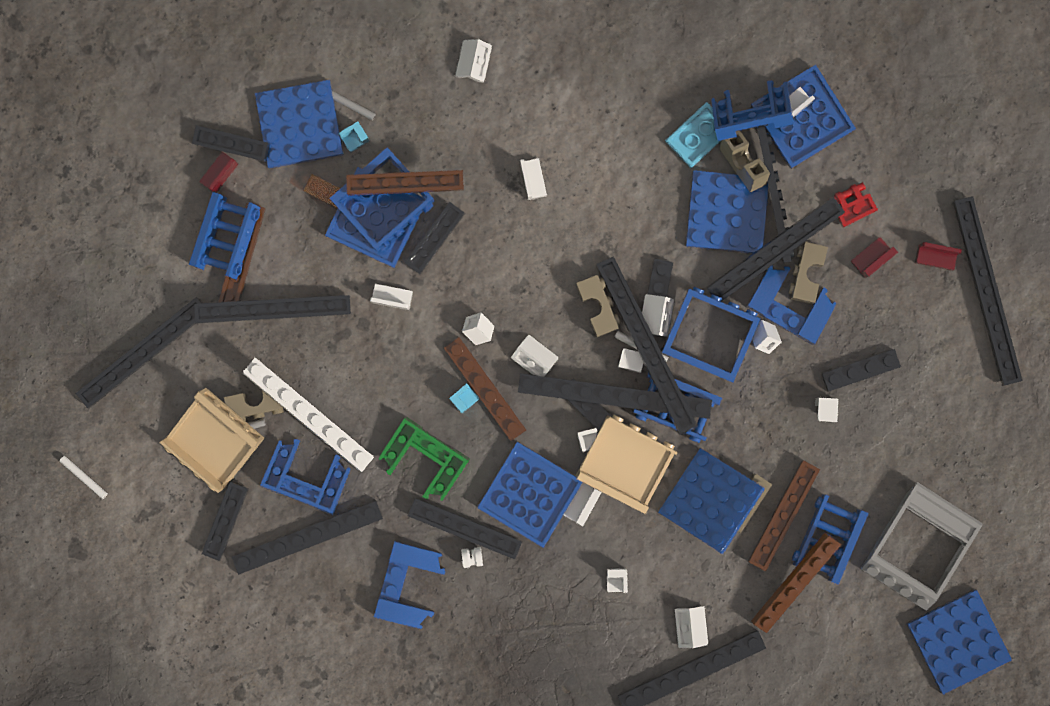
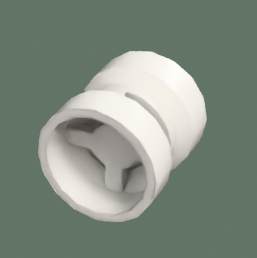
[461,547,483,568]

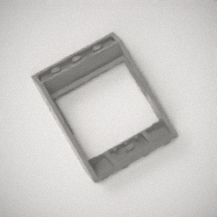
[861,482,983,611]

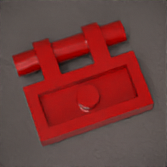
[834,182,878,228]

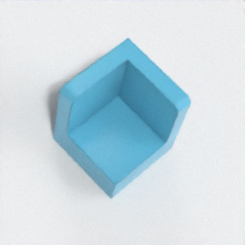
[339,121,370,152]
[449,384,479,413]

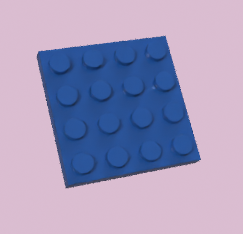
[750,65,856,169]
[255,80,344,169]
[325,167,425,269]
[686,170,769,253]
[478,442,583,548]
[658,448,765,554]
[906,590,1012,694]

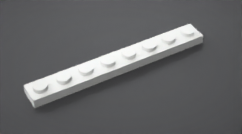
[242,358,374,472]

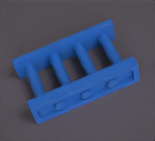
[189,192,261,280]
[632,372,722,443]
[792,494,868,585]

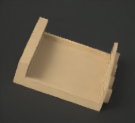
[160,388,264,493]
[575,414,678,514]

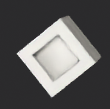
[462,313,494,345]
[752,320,782,354]
[618,348,643,373]
[815,398,838,422]
[577,428,597,452]
[607,568,628,593]

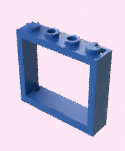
[330,147,434,252]
[661,287,760,382]

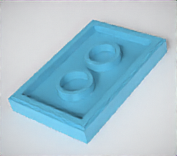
[665,102,721,168]

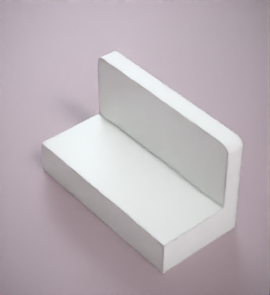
[456,39,492,82]
[789,87,815,118]
[520,158,547,200]
[370,284,413,310]
[642,294,674,337]
[511,335,558,377]
[564,482,601,526]
[675,606,708,648]

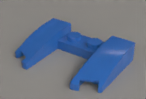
[711,80,794,141]
[746,266,836,345]
[260,439,351,515]
[374,541,445,629]

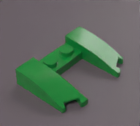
[379,417,470,501]

